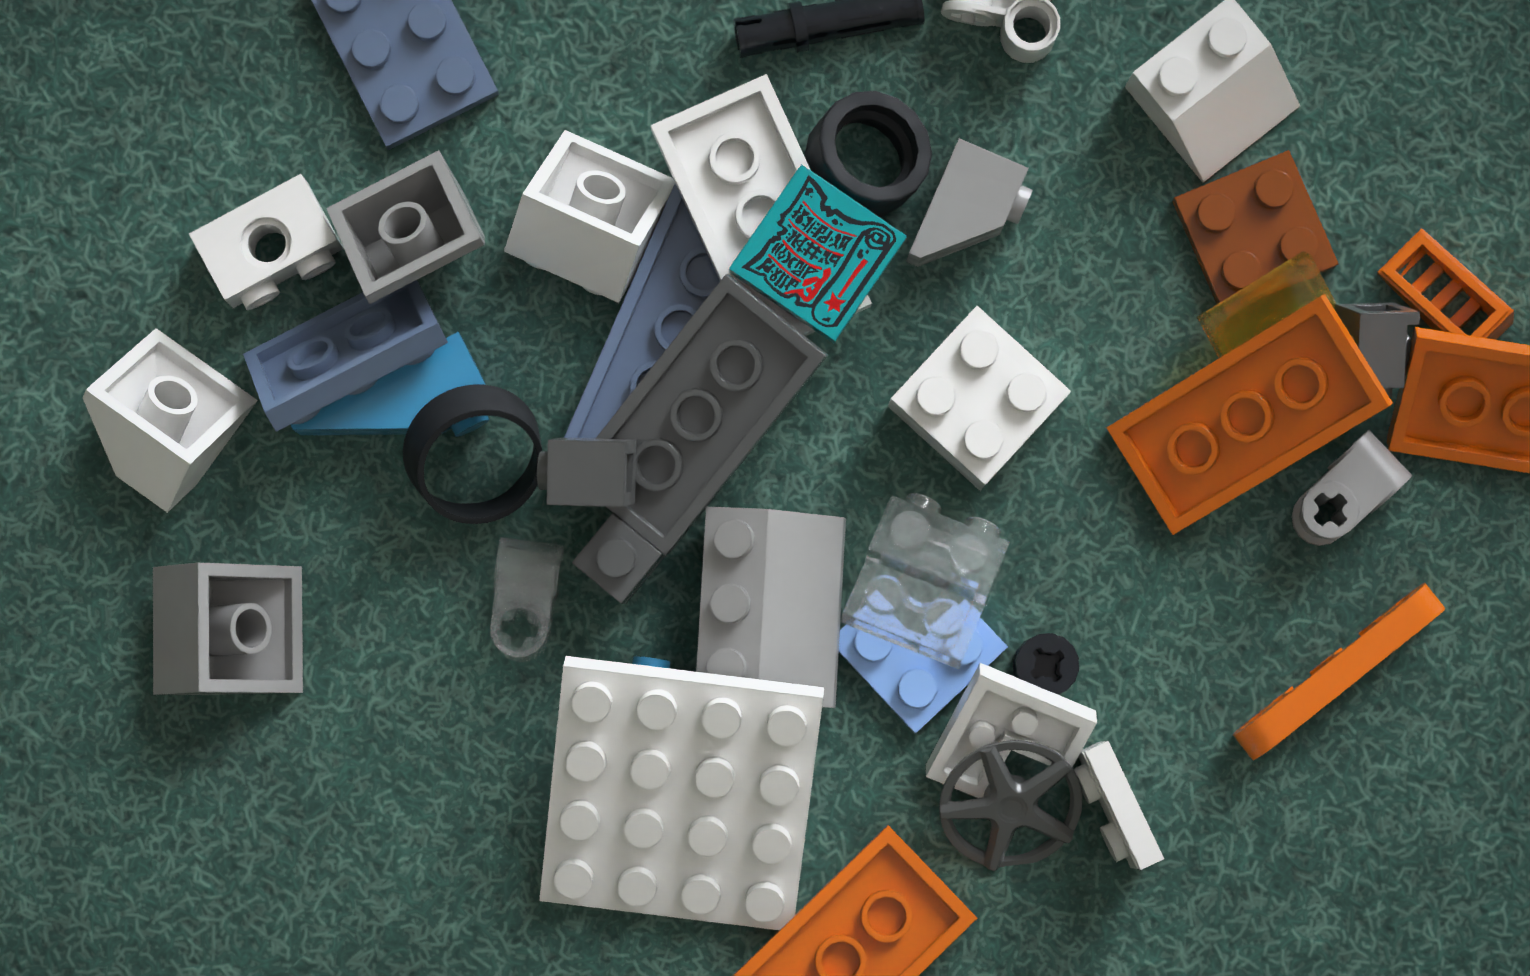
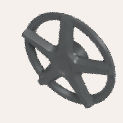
[939,740,1082,871]

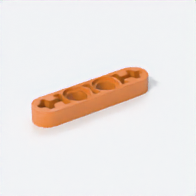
[1233,583,1445,760]

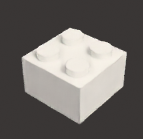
[888,306,1071,491]

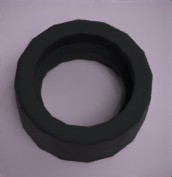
[804,91,932,217]

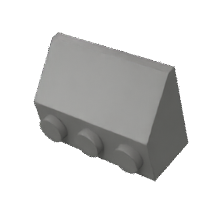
[696,506,846,708]

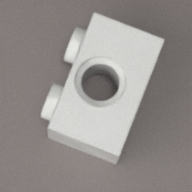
[189,174,344,310]

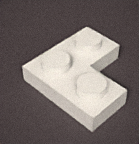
[926,663,1097,798]

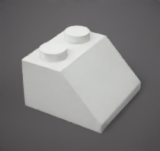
[1125,0,1300,183]
[504,130,675,303]

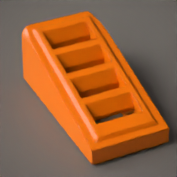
[1377,228,1514,340]

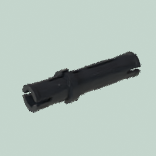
[733,0,925,58]

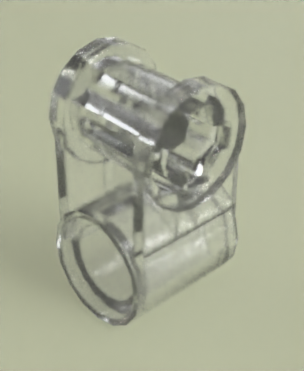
[490,537,564,662]

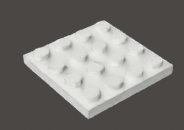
[539,656,824,930]

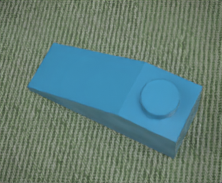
[290,332,489,437]

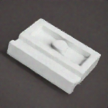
[1073,741,1164,870]

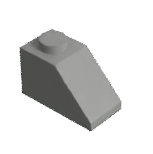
[906,138,1033,267]

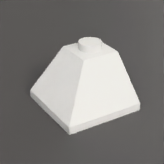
[83,328,257,513]

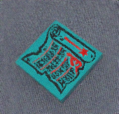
[729,164,907,344]

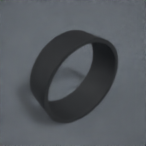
[403,384,542,524]

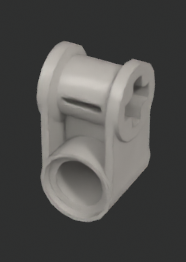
[1291,430,1413,546]

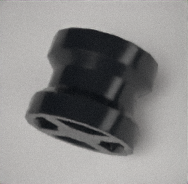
[1013,633,1079,695]

